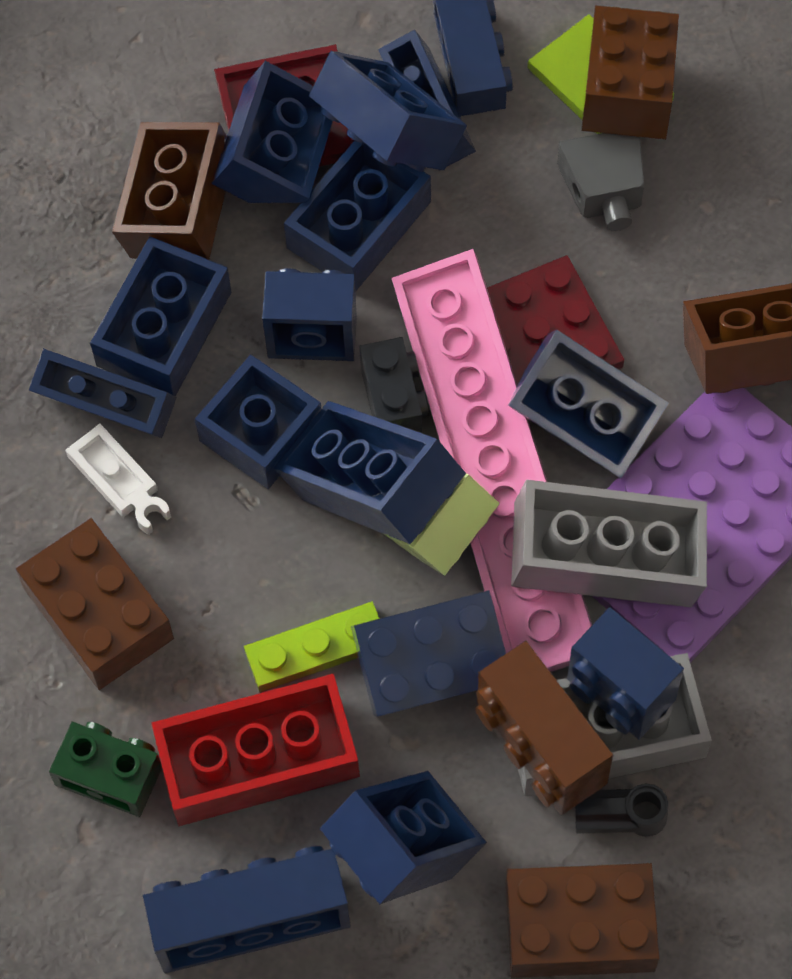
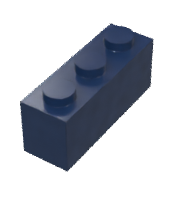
[433,0,513,116]
[378,30,476,171]
[28,348,177,438]

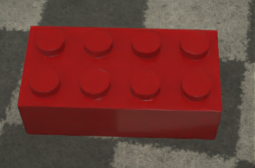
[151,673,360,826]

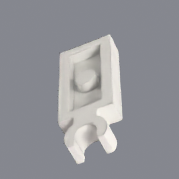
[65,424,171,534]

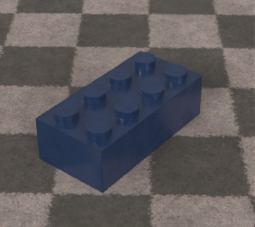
[274,401,466,544]
[143,846,351,974]

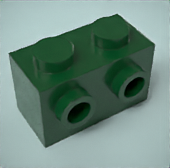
[49,721,162,818]

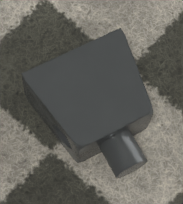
[557,133,644,231]

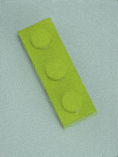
[244,601,380,693]

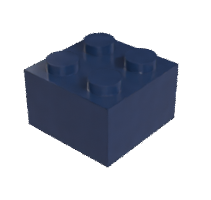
[262,268,357,361]
[195,354,321,490]
[567,607,684,740]

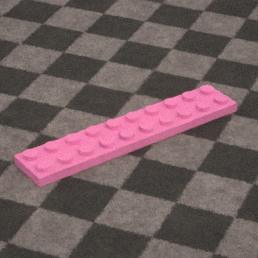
[391,249,592,672]

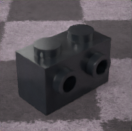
[359,337,429,433]

